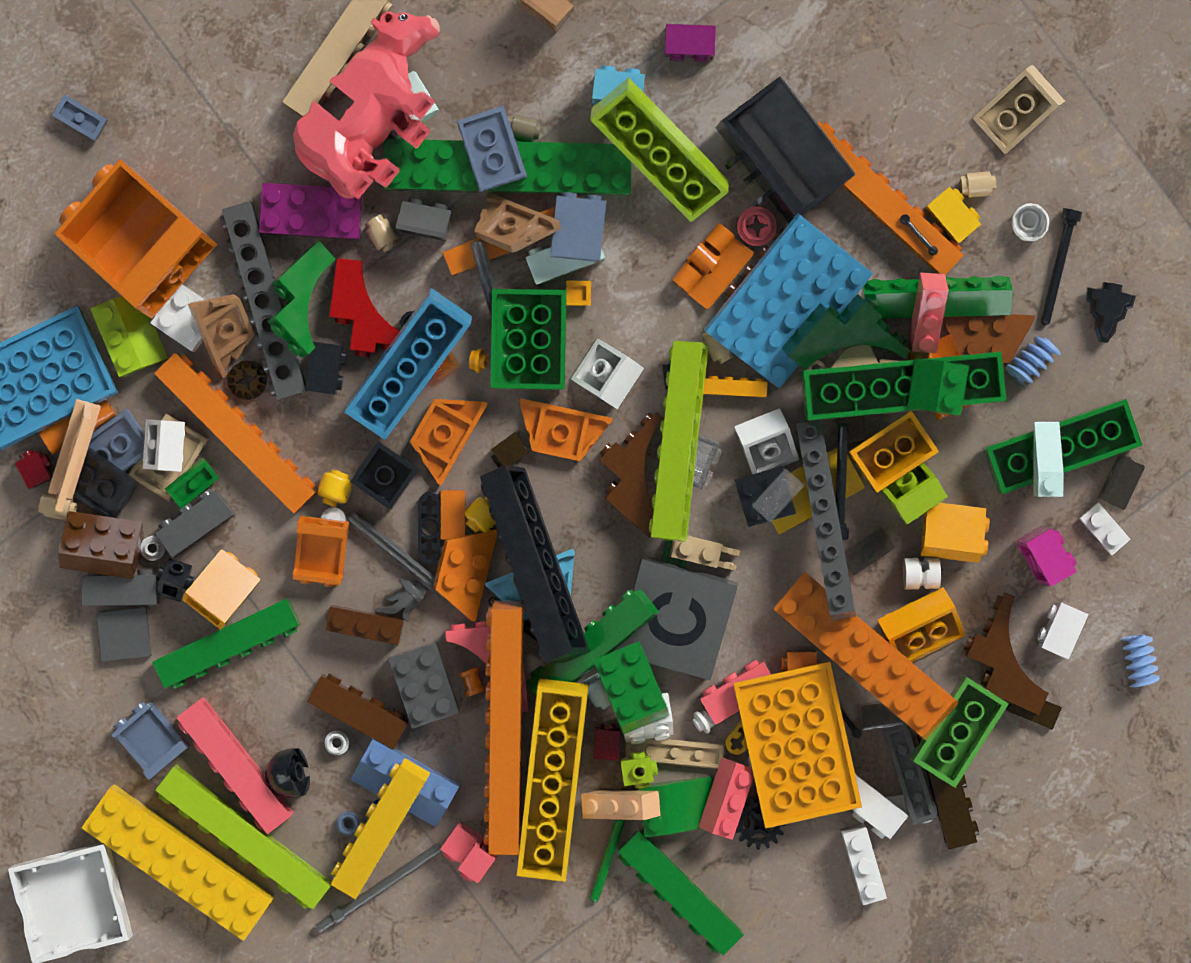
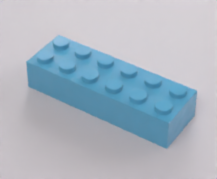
[344,288,472,440]

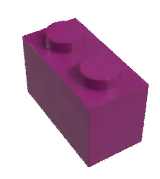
[664,24,716,63]

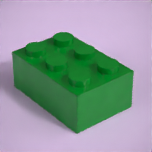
[593,641,670,735]

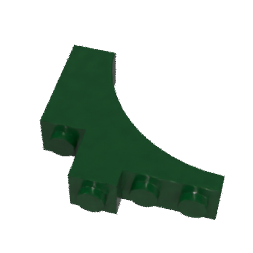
[782,294,911,370]

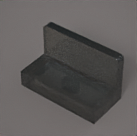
[1097,454,1145,510]

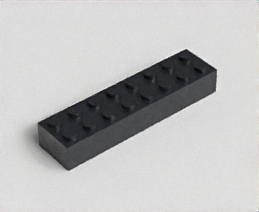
[480,465,590,663]

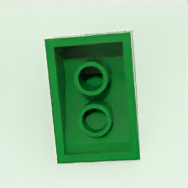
[639,776,712,837]

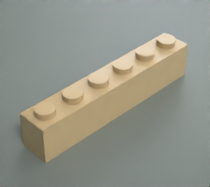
[283,0,393,117]

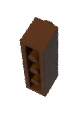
[307,673,409,749]

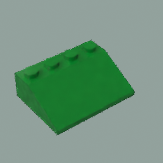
[491,289,567,390]

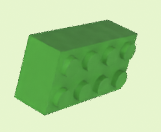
[910,675,1008,788]

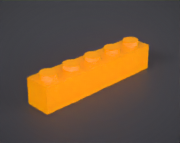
[703,376,767,398]

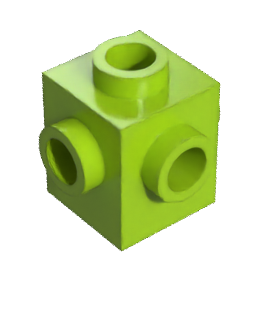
[621,752,658,788]

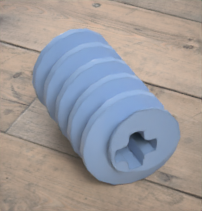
[1006,336,1061,389]
[1120,634,1160,687]

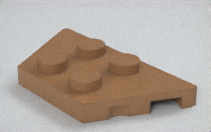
[475,193,561,253]
[188,294,255,378]

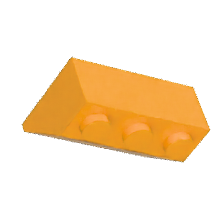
[848,411,939,493]
[877,587,966,662]

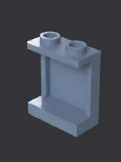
[551,192,606,262]
[111,701,190,780]

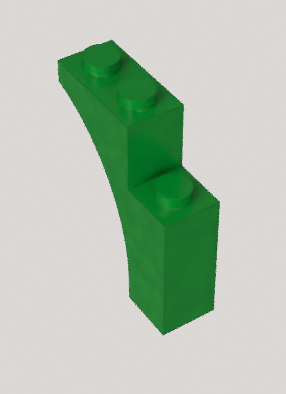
[268,241,335,358]

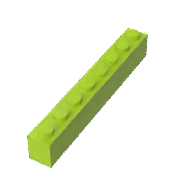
[649,341,709,542]
[155,764,331,910]

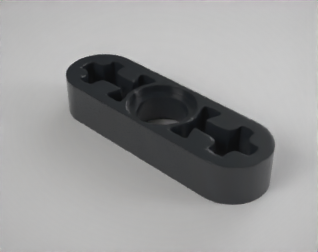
[418,492,441,564]

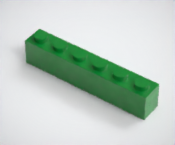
[861,276,1013,319]
[526,589,660,697]
[152,597,301,690]
[618,828,744,956]

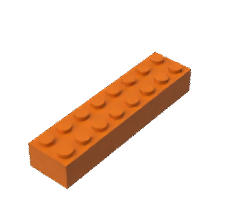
[773,572,958,740]

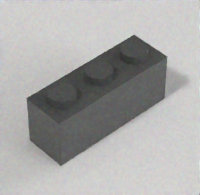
[155,489,235,557]
[81,569,160,606]

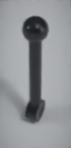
[900,214,938,256]
[840,707,862,738]

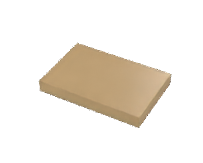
[128,413,209,502]

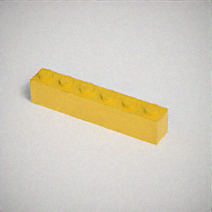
[330,758,430,899]

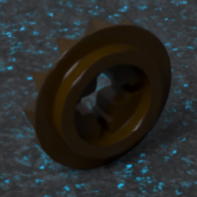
[228,361,267,400]

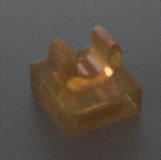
[436,351,461,379]

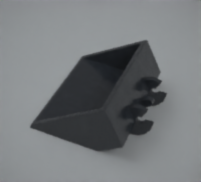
[715,76,856,223]

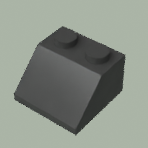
[396,198,452,242]

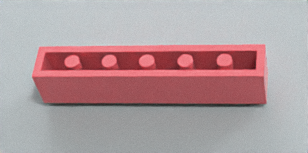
[176,697,294,834]

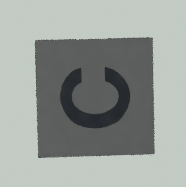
[616,555,738,680]

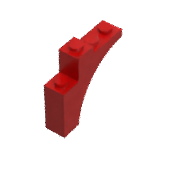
[329,258,399,357]

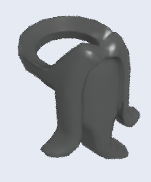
[375,577,427,621]

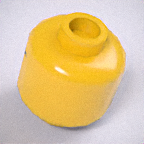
[317,469,353,507]
[465,497,496,533]

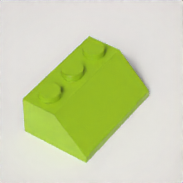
[90,296,169,378]

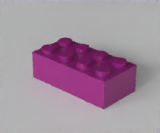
[259,183,363,241]

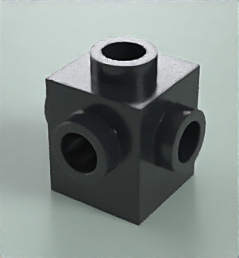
[156,558,194,602]

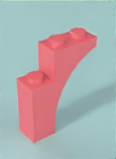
[445,621,529,712]

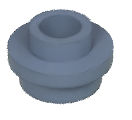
[336,811,361,836]

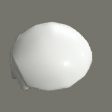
[1012,203,1050,242]

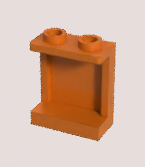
[292,516,349,587]

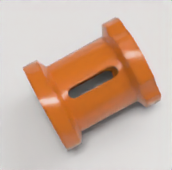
[458,667,486,697]

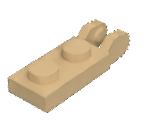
[669,535,740,571]

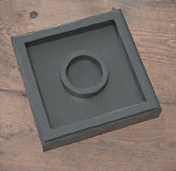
[96,607,152,662]

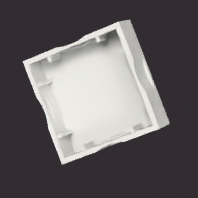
[8,842,133,963]

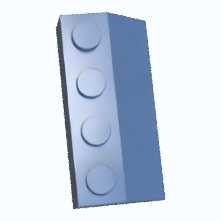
[350,739,460,827]

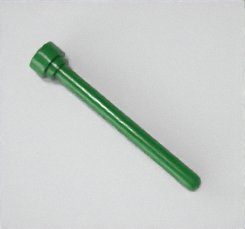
[590,788,628,903]

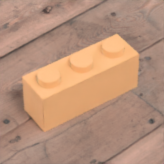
[581,790,660,820]

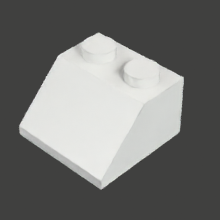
[571,338,644,409]
[734,408,799,474]

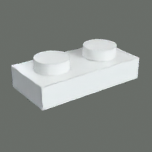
[1079,502,1131,555]

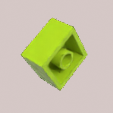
[881,463,948,525]

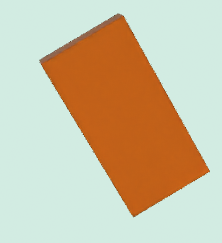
[441,490,466,539]

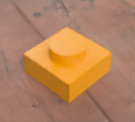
[566,280,591,306]

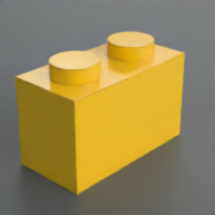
[924,187,981,244]

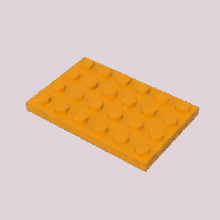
[733,661,862,829]

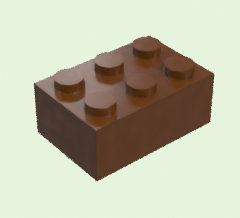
[58,511,144,579]

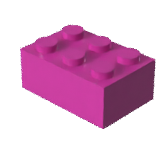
[1015,526,1077,587]

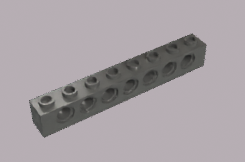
[220,201,308,400]
[796,419,856,621]

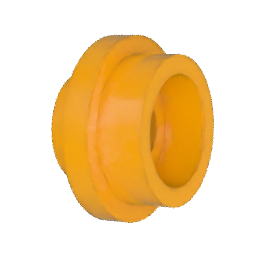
[469,348,488,373]

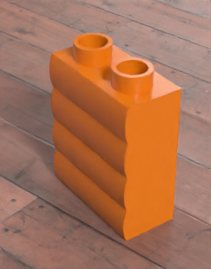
[54,159,217,319]

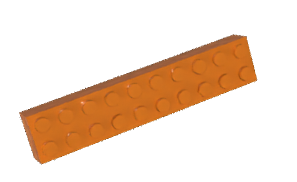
[484,600,524,855]

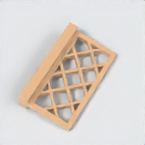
[48,399,100,512]

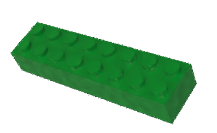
[800,352,1006,421]

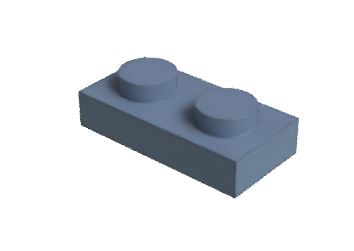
[52,94,109,141]

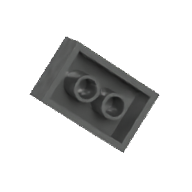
[389,641,460,729]

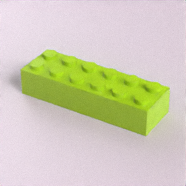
[590,77,729,222]

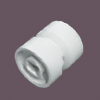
[903,557,941,590]

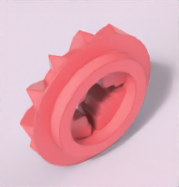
[737,207,777,246]

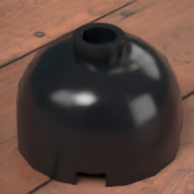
[265,748,310,798]

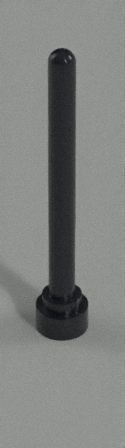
[1041,208,1082,325]
[836,423,849,540]

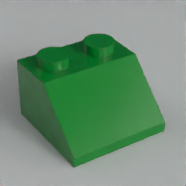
[907,358,969,416]

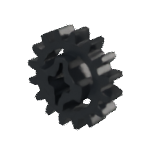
[735,796,786,850]

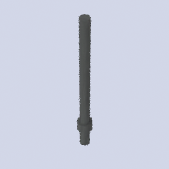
[315,843,442,933]

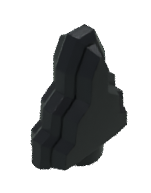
[1086,282,1136,343]

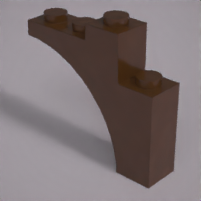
[599,412,664,538]
[964,592,1049,715]

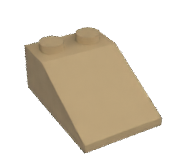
[973,65,1065,155]

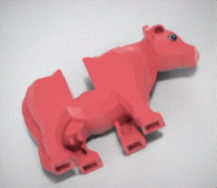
[293,11,440,199]

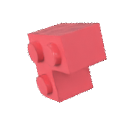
[440,820,497,884]

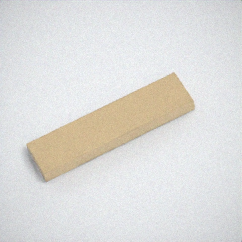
[625,738,725,769]

